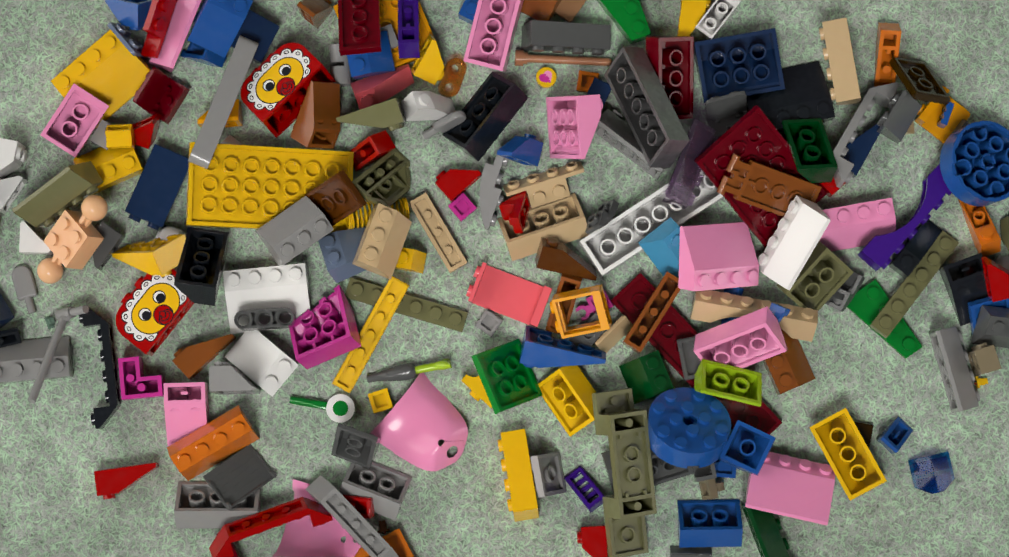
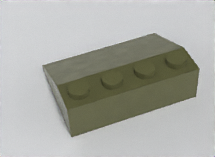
[336,98,407,131]

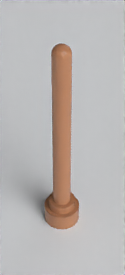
[515,50,613,66]

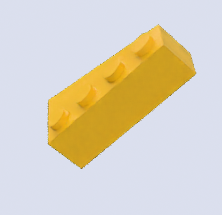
[497,429,539,522]

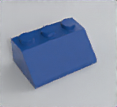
[677,499,743,548]

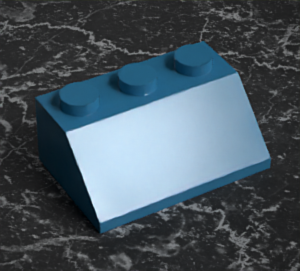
[638,217,680,278]

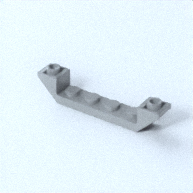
[833,82,900,188]
[305,475,399,557]

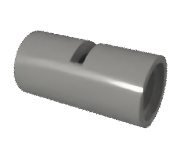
[329,43,351,87]

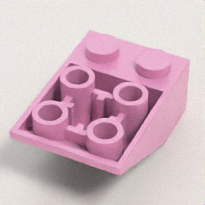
[163,382,209,446]

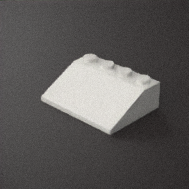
[223,263,311,334]

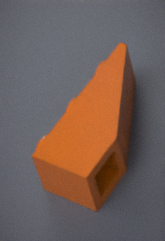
[958,199,1001,257]

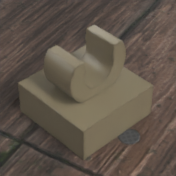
[699,478,725,500]

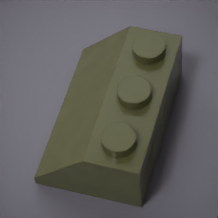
[776,241,853,311]

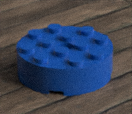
[940,121,1009,206]
[647,387,731,469]

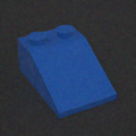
[187,0,253,58]

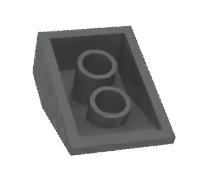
[331,423,380,469]

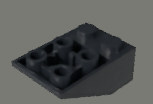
[939,252,989,326]

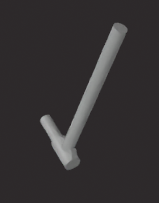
[28,305,89,403]

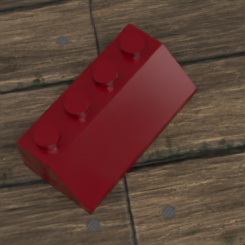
[646,36,694,119]

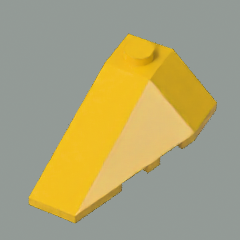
[111,234,186,277]

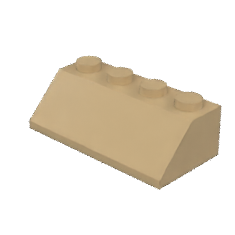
[819,18,861,105]
[498,193,590,261]

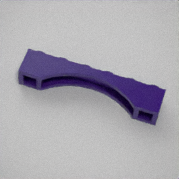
[858,164,952,271]

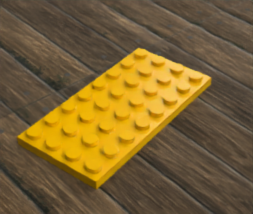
[186,142,354,233]

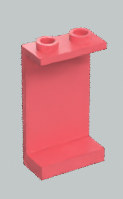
[466,262,552,328]

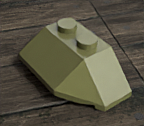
[352,148,410,207]

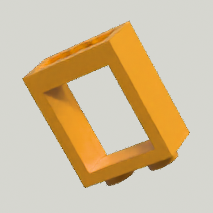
[550,284,612,339]

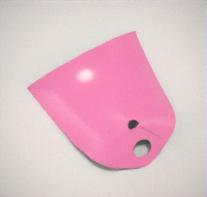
[370,373,468,471]
[272,479,365,557]

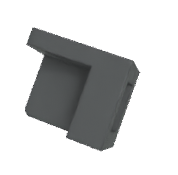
[692,463,717,482]

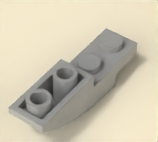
[479,146,509,230]

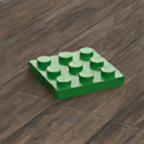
[471,339,543,414]

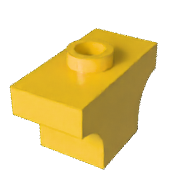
[461,374,492,409]

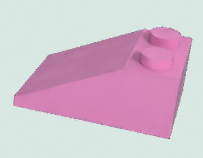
[40,84,109,158]

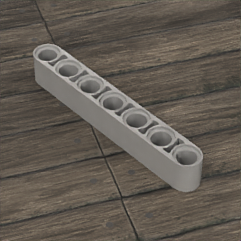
[188,35,259,169]

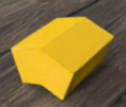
[105,124,135,149]

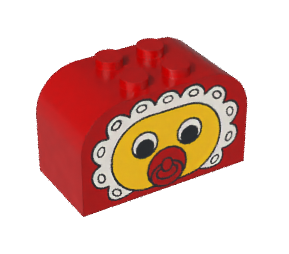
[240,43,335,138]
[116,269,194,356]

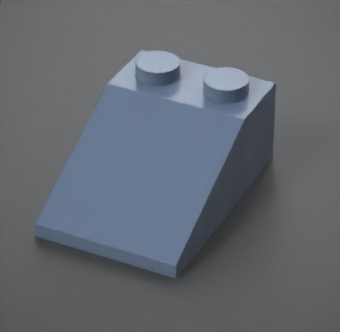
[318,227,366,283]

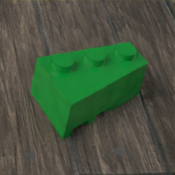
[597,0,651,44]

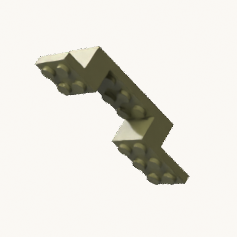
[592,388,657,557]

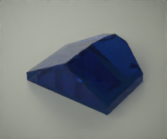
[908,451,955,494]

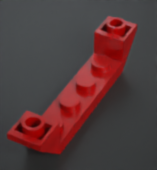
[209,497,333,557]

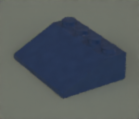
[694,28,785,103]

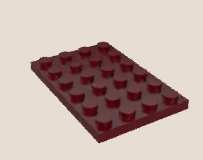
[694,105,827,248]

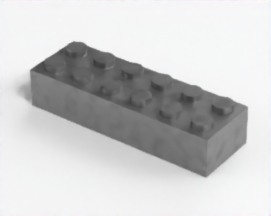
[604,46,690,168]

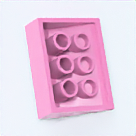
[546,94,603,159]
[678,222,759,291]
[745,452,835,526]

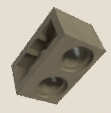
[967,342,1001,376]

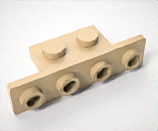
[503,161,585,208]

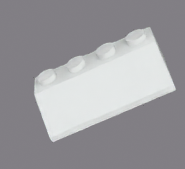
[758,195,831,291]

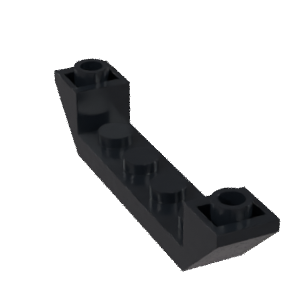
[79,308,121,429]

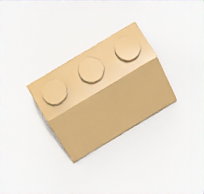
[352,203,412,279]

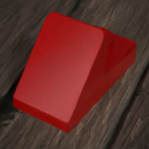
[499,191,531,234]

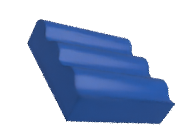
[937,102,954,128]

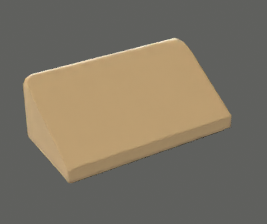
[594,315,633,353]

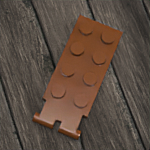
[716,153,822,217]

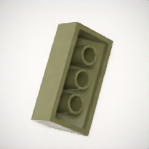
[12,161,103,227]

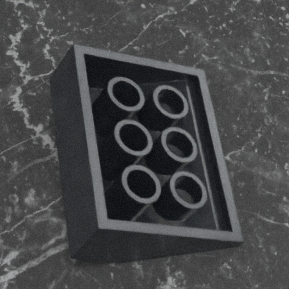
[746,61,835,132]

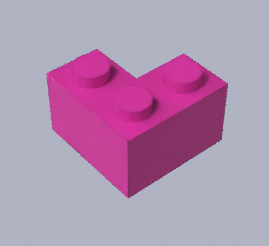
[118,356,165,401]

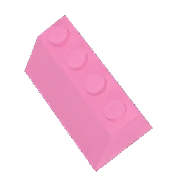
[148,0,202,73]
[463,0,524,72]
[819,198,896,252]
[694,306,787,368]

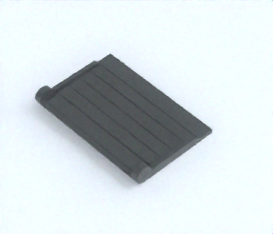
[203,444,277,510]

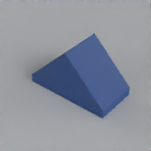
[876,416,913,454]

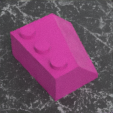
[289,285,361,369]

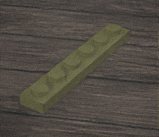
[869,231,959,339]
[345,277,468,332]

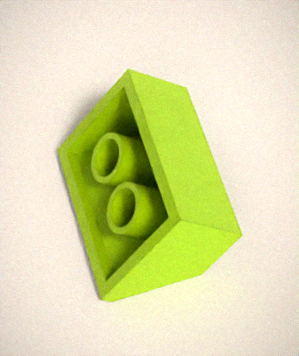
[694,359,762,407]

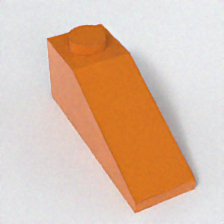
[874,22,901,87]

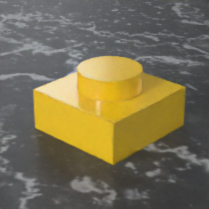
[368,388,393,414]

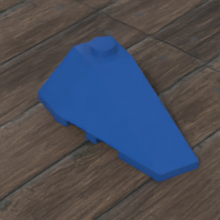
[519,325,606,368]

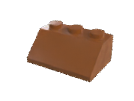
[763,329,815,395]

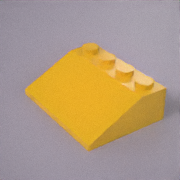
[51,29,151,129]

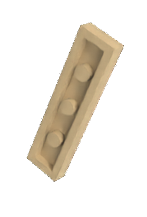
[408,193,468,273]

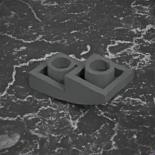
[585,199,619,234]

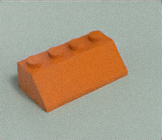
[167,405,260,481]

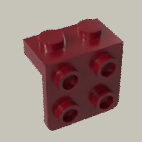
[133,67,190,125]

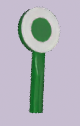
[289,394,355,423]

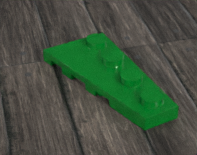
[846,279,922,359]

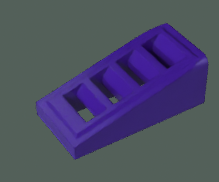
[564,466,604,513]

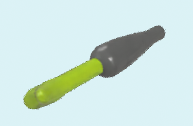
[367,358,452,383]

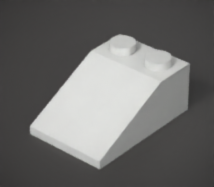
[224,330,299,397]

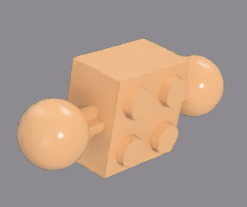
[37,195,108,284]

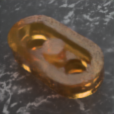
[438,58,466,98]

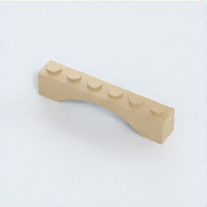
[690,290,818,342]

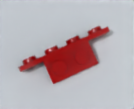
[141,0,177,59]

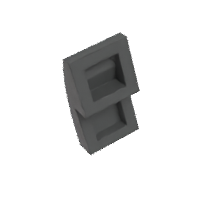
[825,272,865,312]

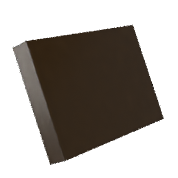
[889,57,950,105]

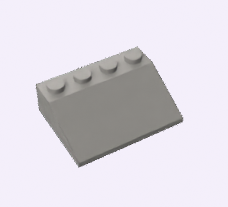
[595,109,666,180]

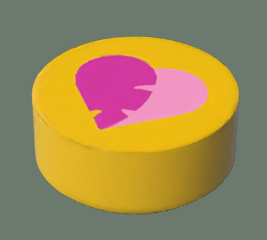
[536,67,556,88]

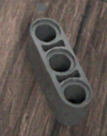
[234,308,295,331]

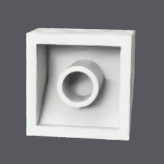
[0,138,27,180]

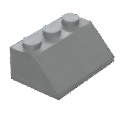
[256,196,334,265]
[339,462,412,520]

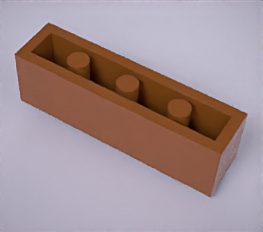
[622,271,680,354]

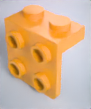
[914,86,970,144]

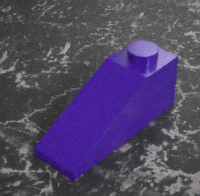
[398,0,420,58]

